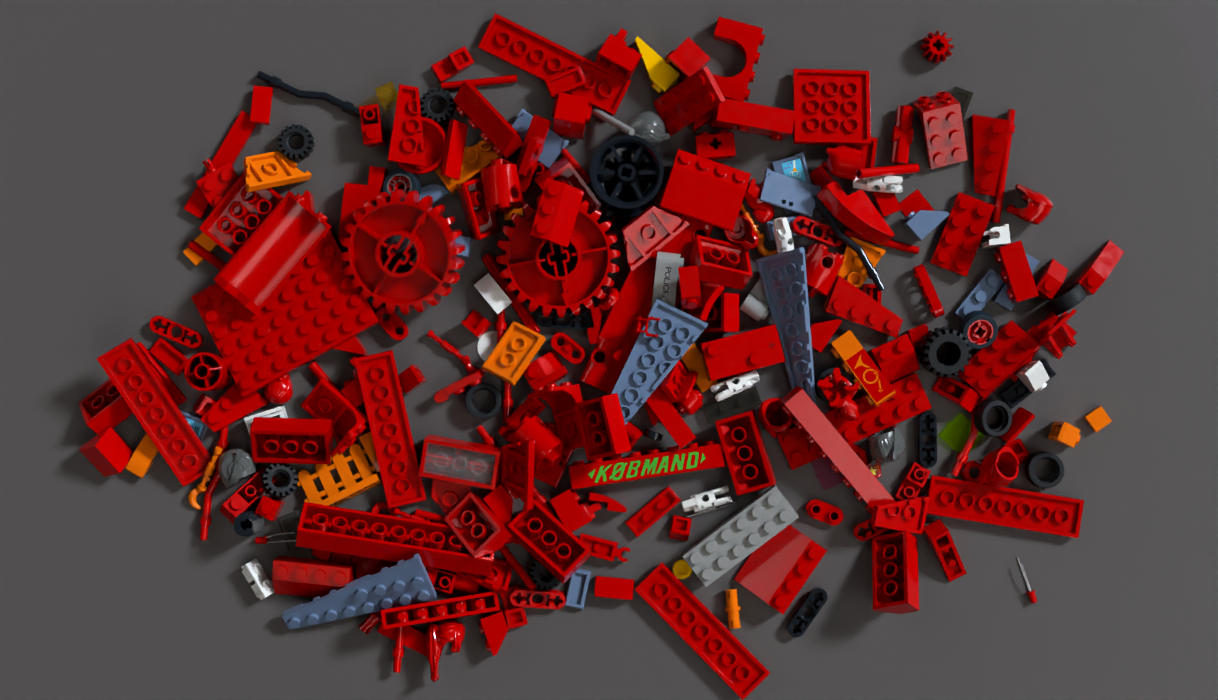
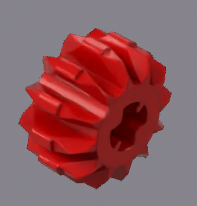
[920,30,954,64]

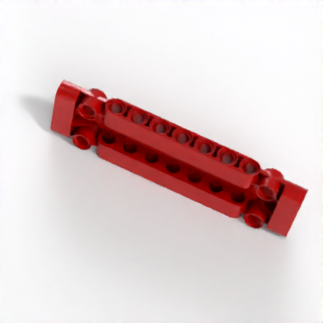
[579,208,714,394]

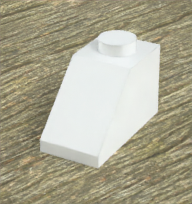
[1016,361,1050,392]

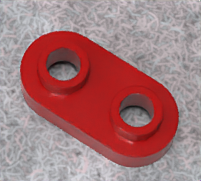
[376,307,409,341]
[551,333,585,364]
[805,499,843,526]

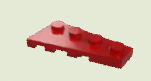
[972,114,1011,197]
[447,558,513,596]

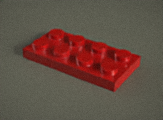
[653,66,726,136]
[930,192,995,277]
[958,320,1040,400]

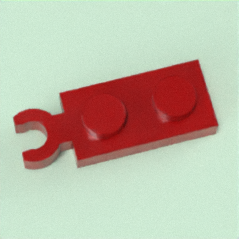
[498,398,546,442]
[579,533,630,562]

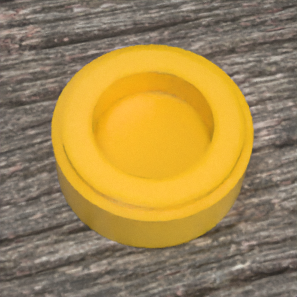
[673,559,692,579]

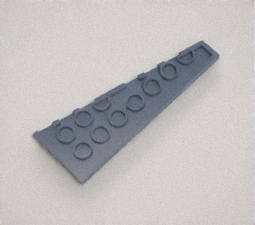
[756,247,816,403]
[611,299,708,425]
[282,553,437,630]

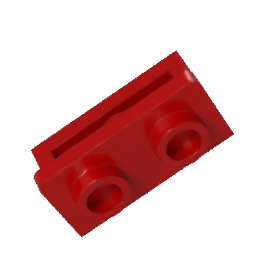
[660,360,698,403]

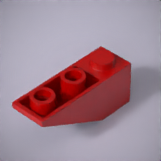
[220,466,278,524]

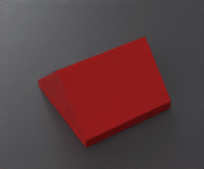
[79,426,134,477]

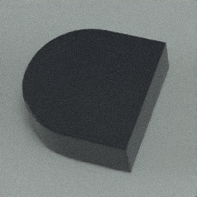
[643,428,663,442]

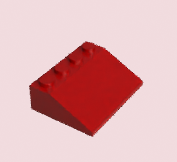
[659,149,751,232]
[199,172,284,256]
[734,525,827,614]

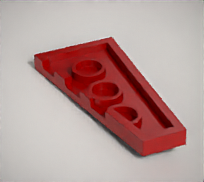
[388,84,426,167]
[825,275,903,338]

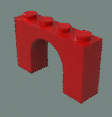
[712,17,765,102]

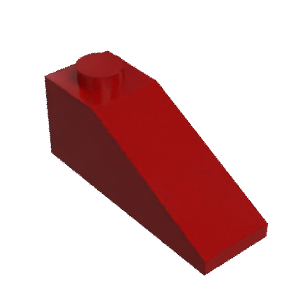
[1073,240,1124,296]
[924,519,966,582]

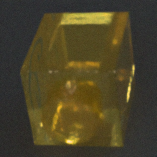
[375,81,398,110]

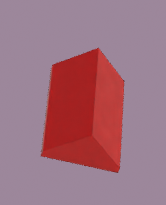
[456,177,500,240]

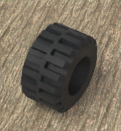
[918,327,971,378]

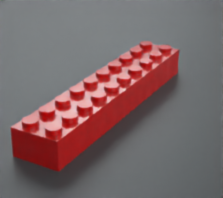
[296,502,494,577]

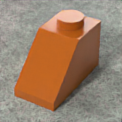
[1047,421,1081,448]

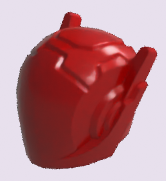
[758,398,794,438]
[977,446,1020,487]

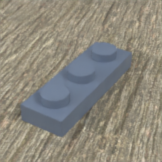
[954,268,1004,320]

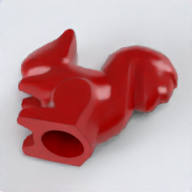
[744,178,775,223]

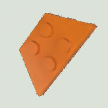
[243,151,312,192]

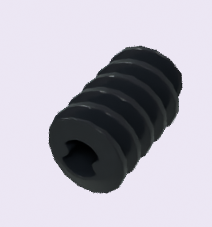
[233,510,265,537]

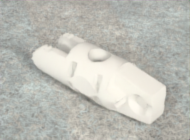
[853,176,903,193]
[773,217,794,254]
[710,370,760,402]
[682,486,733,512]

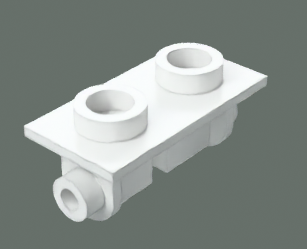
[241,558,275,600]

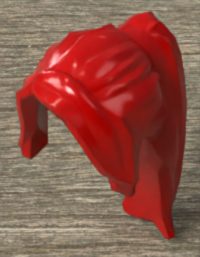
[425,620,466,682]

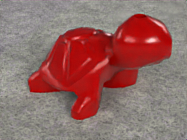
[817,368,860,421]

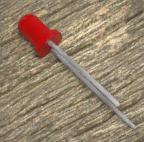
[254,532,296,544]
[1017,557,1037,604]

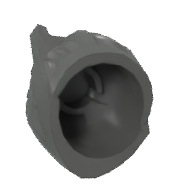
[626,111,670,146]
[868,424,905,466]
[218,445,256,489]

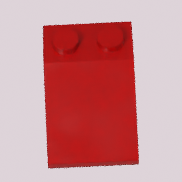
[534,156,602,213]

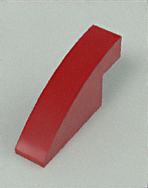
[338,166,388,241]
[817,181,895,246]

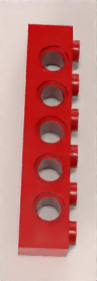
[380,591,500,630]

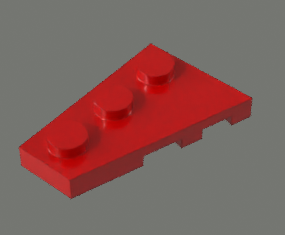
[201,383,270,433]
[870,496,930,535]

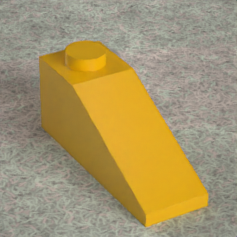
[635,36,680,94]

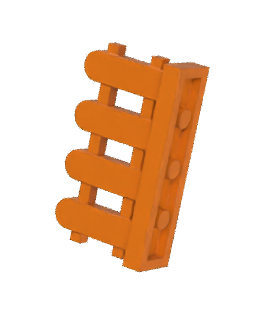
[297,444,383,507]

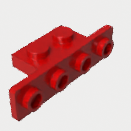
[516,115,551,193]

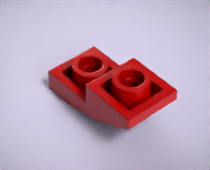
[894,462,931,501]

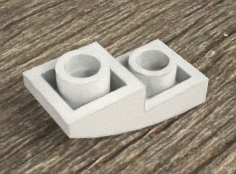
[474,273,512,314]

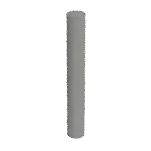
[592,108,635,136]

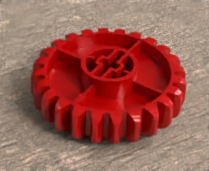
[340,189,465,315]
[496,196,621,318]

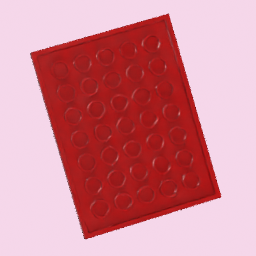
[191,230,380,397]

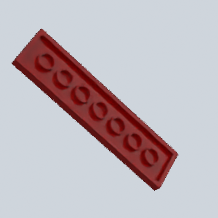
[478,13,631,116]
[97,337,216,487]
[354,350,426,508]
[776,373,932,470]
[927,475,1084,538]
[635,562,770,700]

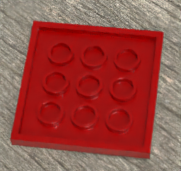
[793,69,871,146]

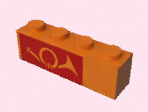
[830,330,896,408]

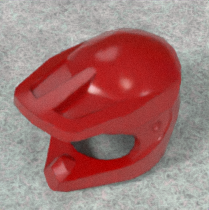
[1006,184,1054,225]

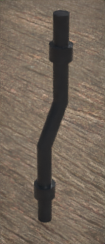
[257,71,360,117]
[813,195,885,292]

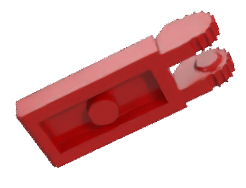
[434,369,485,403]

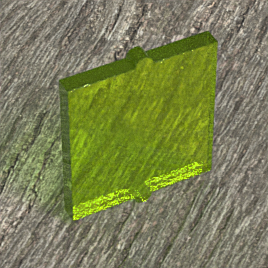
[939,412,985,453]

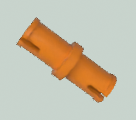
[725,589,741,629]

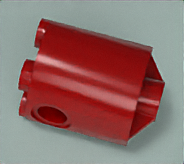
[480,159,523,213]
[805,243,845,298]
[184,352,232,391]
[508,416,565,471]

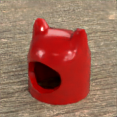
[822,146,862,181]

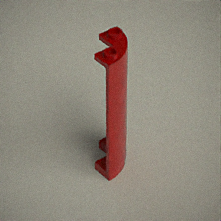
[213,191,332,315]

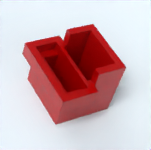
[665,37,711,81]
[552,92,593,140]

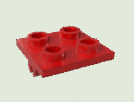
[1039,309,1077,359]

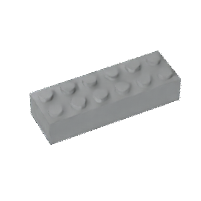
[682,485,799,587]

